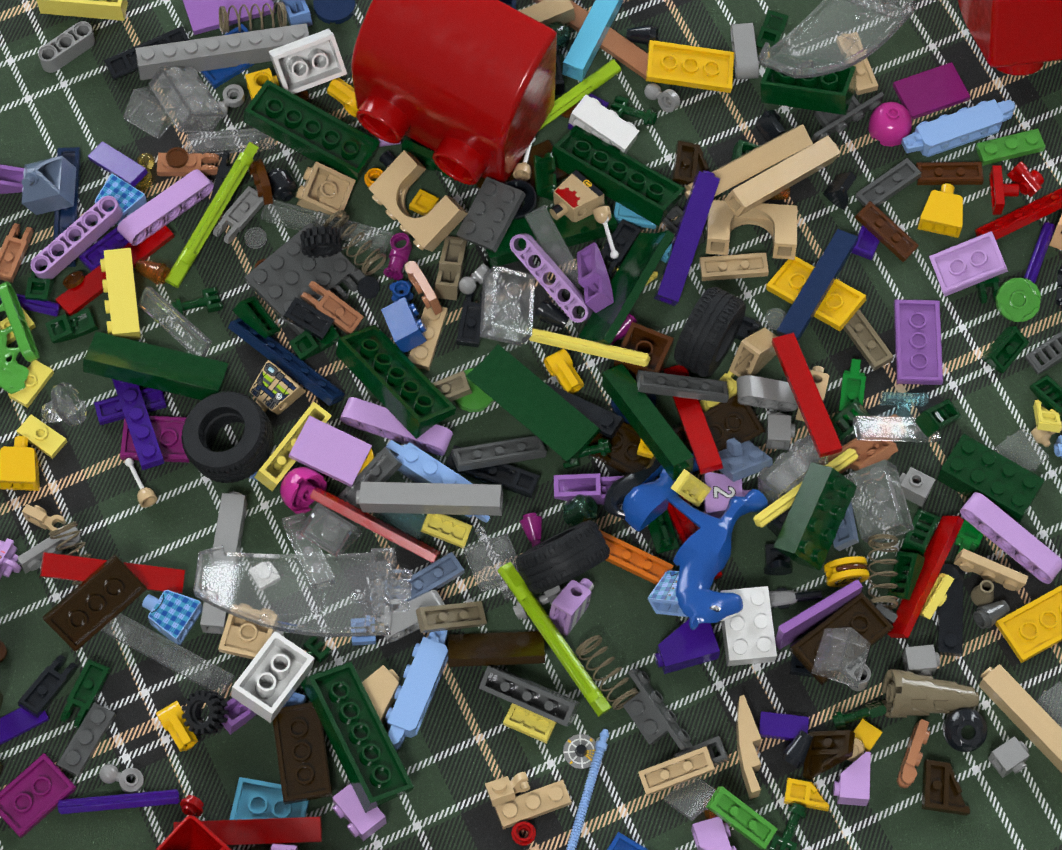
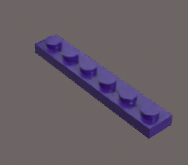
[112,379,164,470]

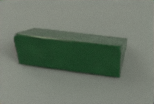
[981,326,1029,374]

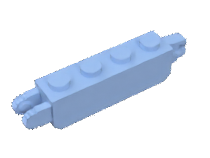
[901,99,1016,157]
[386,440,490,523]
[385,630,449,750]

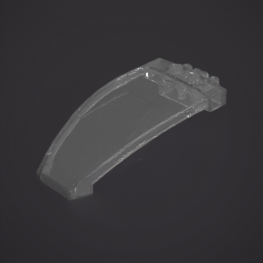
[758,0,916,78]
[193,545,413,637]

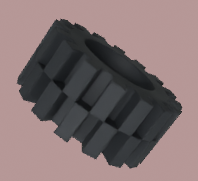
[300,226,342,258]
[182,690,229,734]

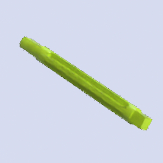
[539,59,621,131]
[165,142,259,288]
[497,561,611,717]

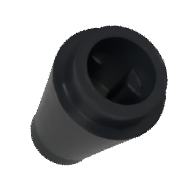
[626,25,658,45]
[535,300,570,329]
[782,730,814,768]

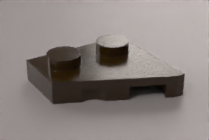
[672,140,709,185]
[803,730,855,779]
[922,760,970,816]

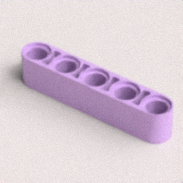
[117,169,214,246]
[30,196,123,280]
[510,233,593,323]
[340,397,453,456]
[960,492,1062,584]

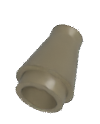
[971,580,994,607]

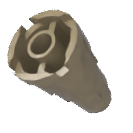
[882,669,979,718]

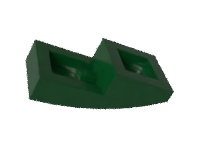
[756,10,789,53]
[25,265,55,301]
[45,307,99,344]
[289,325,340,360]

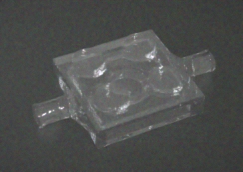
[463,526,523,600]

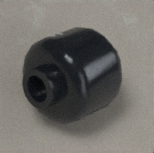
[267,168,297,202]

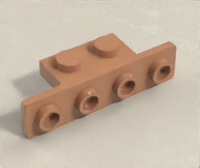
[822,414,904,474]

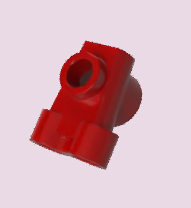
[1007,161,1044,197]

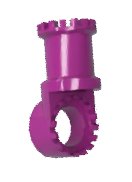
[383,233,412,281]

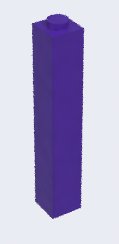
[654,171,720,306]

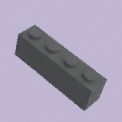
[479,665,581,727]

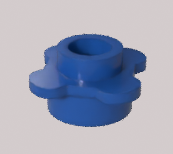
[390,280,413,302]

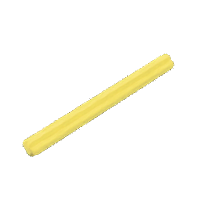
[527,328,650,367]
[753,448,858,528]

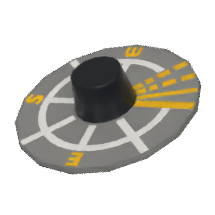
[563,734,596,769]

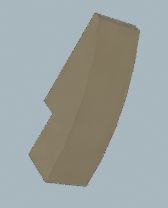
[435,236,468,301]

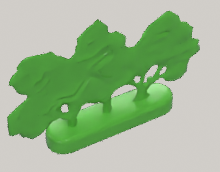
[0,281,40,394]

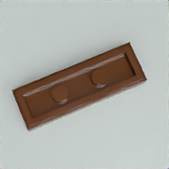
[916,162,984,185]
[854,201,919,262]

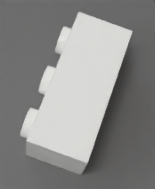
[568,95,639,154]

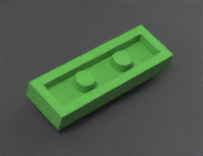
[975,129,1046,166]
[706,786,777,849]

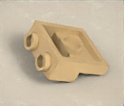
[295,162,356,220]
[218,604,279,659]

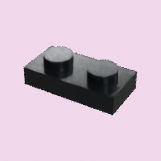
[283,297,334,340]

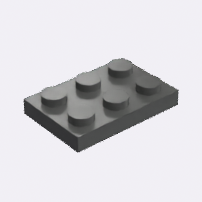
[456,177,526,252]

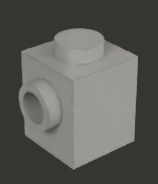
[766,412,795,450]
[897,467,936,507]
[902,645,940,676]
[988,736,1030,778]

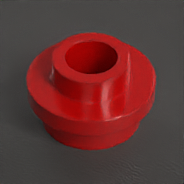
[180,795,204,817]
[511,821,536,846]

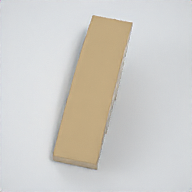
[736,695,761,799]

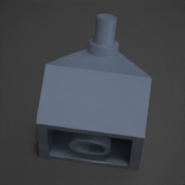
[22,156,76,215]

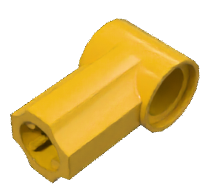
[327,77,358,117]
[543,348,584,394]
[156,701,198,752]

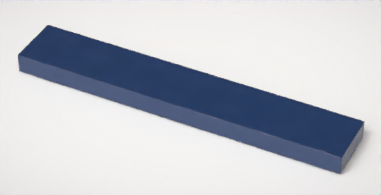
[53,147,81,267]
[777,229,858,341]
[228,318,345,406]

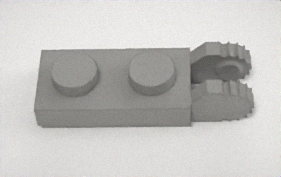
[213,186,264,244]
[17,526,81,574]

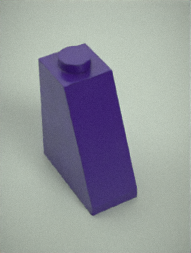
[654,619,720,674]

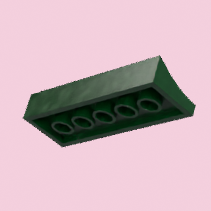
[243,80,380,184]
[551,125,686,226]
[483,196,618,269]
[578,230,675,345]
[336,325,456,439]
[83,331,228,400]
[466,344,601,465]
[304,662,414,813]

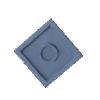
[718,438,773,482]

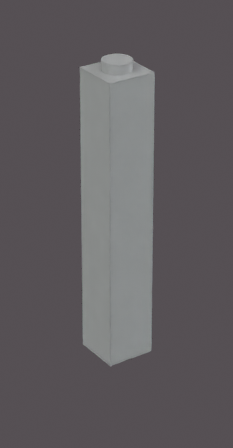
[356,482,503,516]
[200,492,247,634]

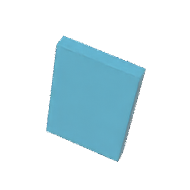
[229,777,310,820]

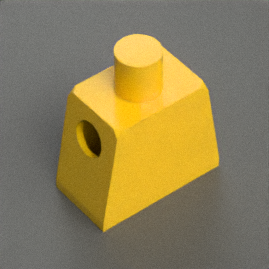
[917,183,963,238]
[0,436,40,491]

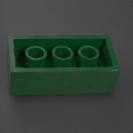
[760,54,856,115]
[937,433,1045,524]
[774,462,857,571]

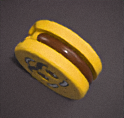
[824,556,870,587]

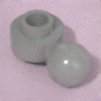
[644,83,680,112]
[211,84,245,119]
[459,263,490,294]
[99,764,144,794]

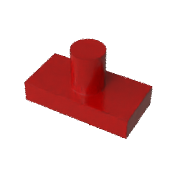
[989,165,1019,215]

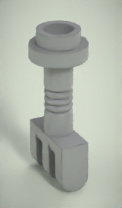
[513,585,562,620]

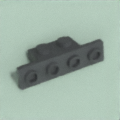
[811,92,885,144]
[623,669,693,750]

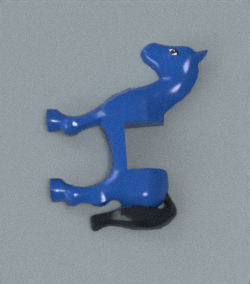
[604,453,768,630]

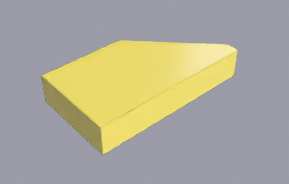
[1033,400,1062,433]

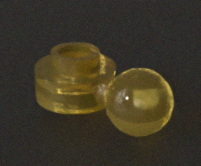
[134,153,155,190]

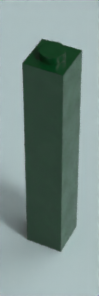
[602,364,694,480]

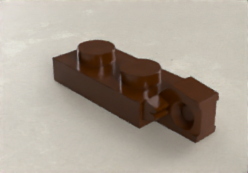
[249,159,273,205]

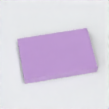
[929,231,1008,296]
[289,415,372,487]

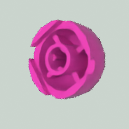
[868,102,912,147]
[280,467,327,514]

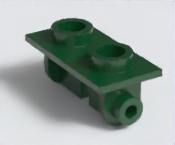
[533,153,557,201]
[648,510,679,554]

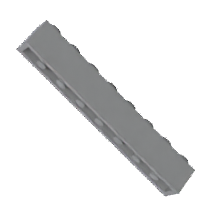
[135,23,309,80]

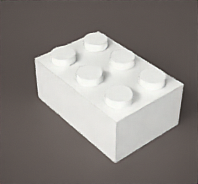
[268,29,347,94]
[720,586,777,666]
[231,631,314,723]

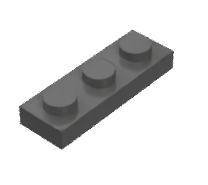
[855,158,921,207]
[338,447,402,509]
[57,702,116,778]

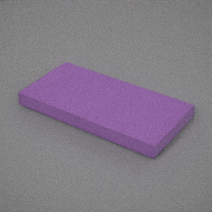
[183,0,276,35]
[894,300,943,385]
[775,580,863,650]

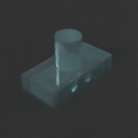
[880,392,928,422]
[381,513,425,540]

